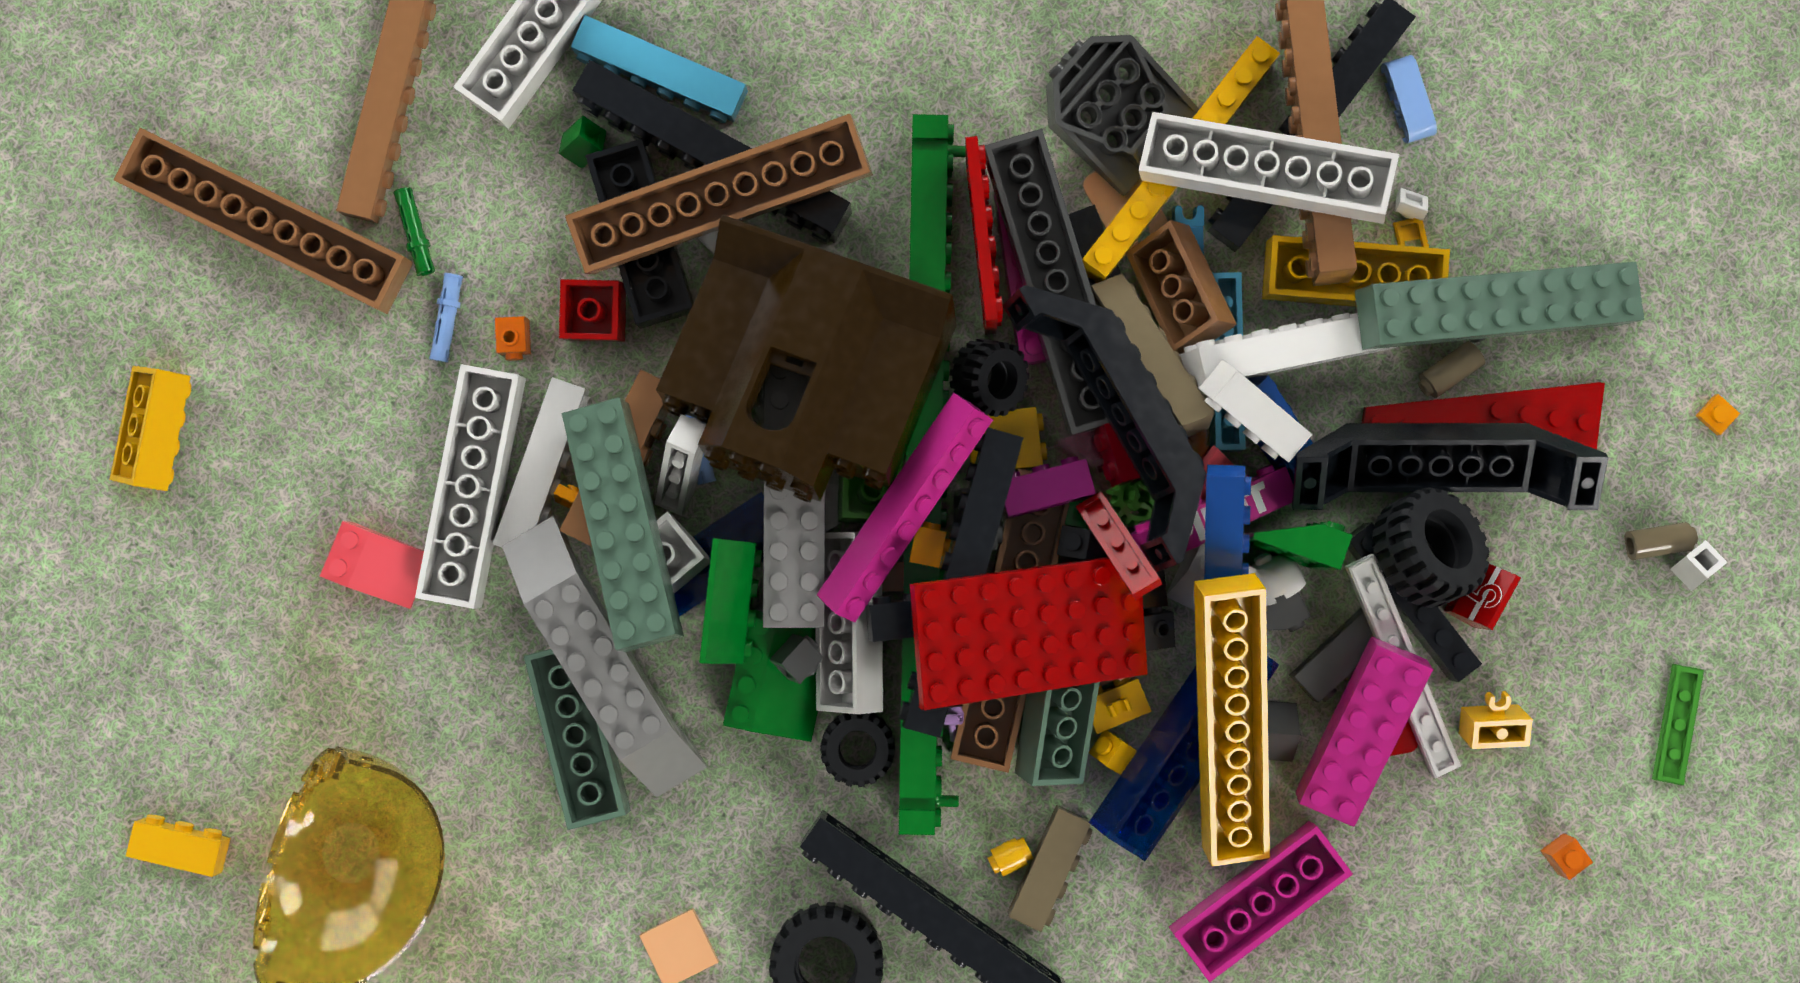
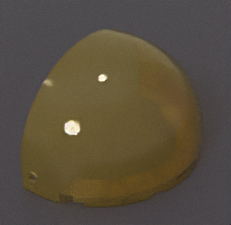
[253,746,445,983]

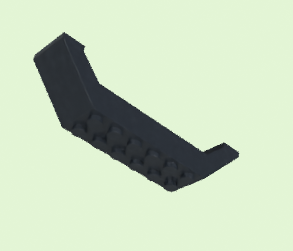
[1003,285,1206,572]
[1292,423,1608,510]

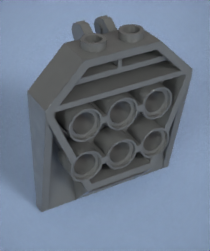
[1046,35,1199,196]

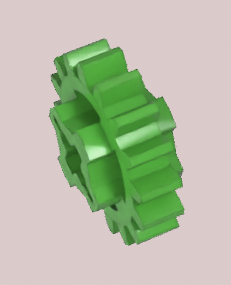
[1106,480,1154,528]

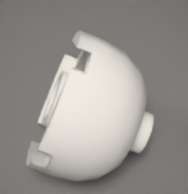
[1250,552,1306,606]

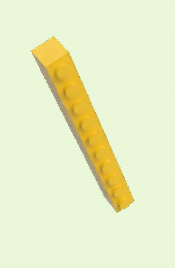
[1082,36,1280,283]

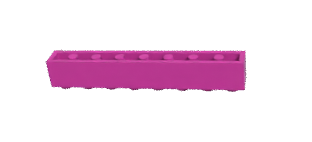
[817,392,993,622]

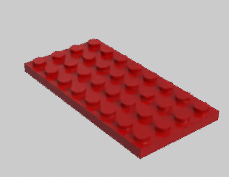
[910,557,1148,710]

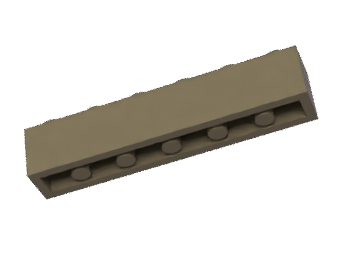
[1091,273,1214,437]

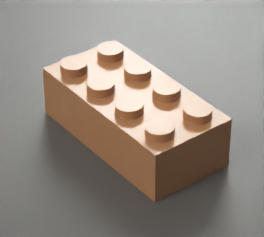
[1126,220,1237,354]

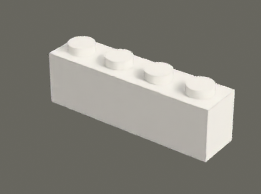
[1198,359,1313,463]
[655,414,706,516]

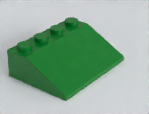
[1243,521,1353,570]
[699,538,763,664]
[723,608,818,742]

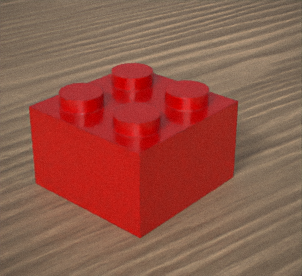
[559,279,626,342]

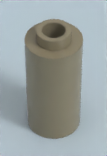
[1418,341,1485,398]
[1624,522,1698,560]

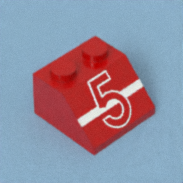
[1444,564,1521,630]

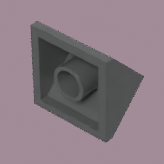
[1268,701,1301,762]

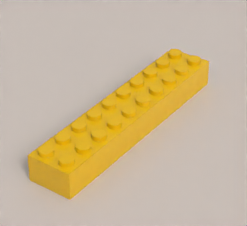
[1194,573,1270,867]

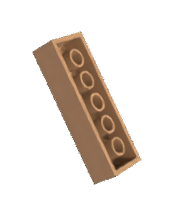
[559,369,671,547]

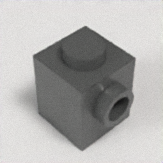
[769,634,824,684]

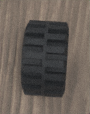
[949,338,1030,417]
[820,713,895,787]

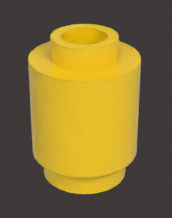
[987,837,1033,877]

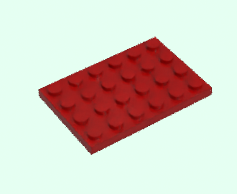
[965,136,1003,335]

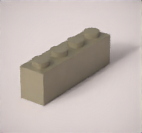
[1007,805,1093,932]

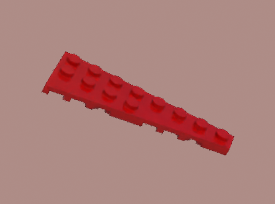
[1362,382,1605,450]

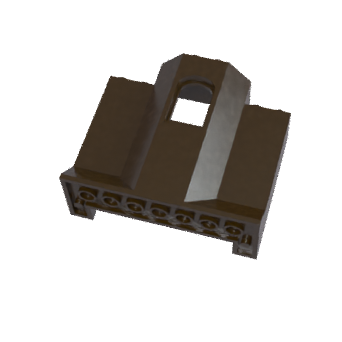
[656,215,957,502]

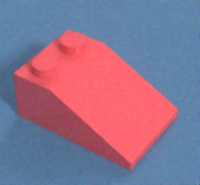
[320,521,424,609]

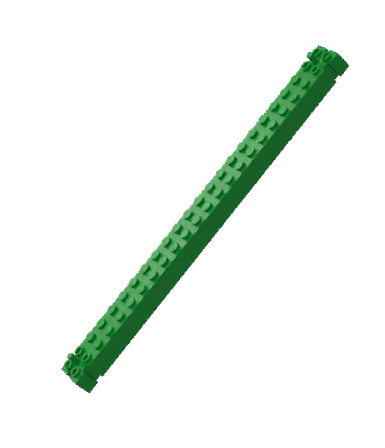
[899,114,965,835]

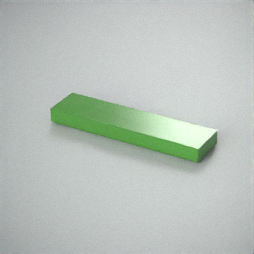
[1652,664,1704,786]

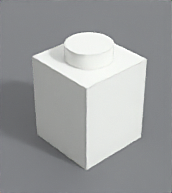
[1670,540,1728,591]

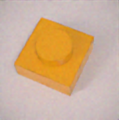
[1696,394,1740,436]
[554,484,579,509]

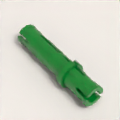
[393,187,435,276]

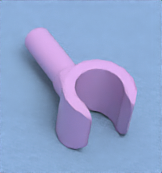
[944,707,964,742]

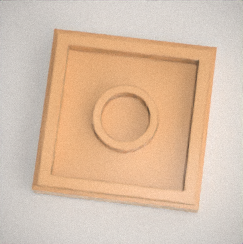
[639,908,719,983]

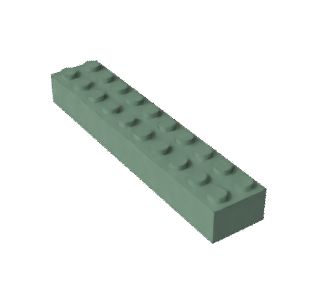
[1355,262,1644,350]

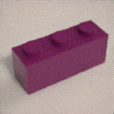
[1004,456,1096,519]

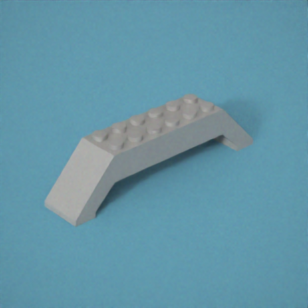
[502,516,707,797]

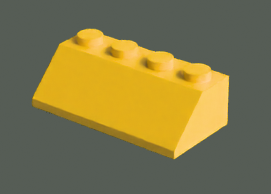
[109,366,191,491]

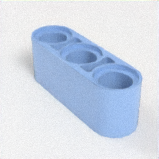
[1381,55,1437,144]

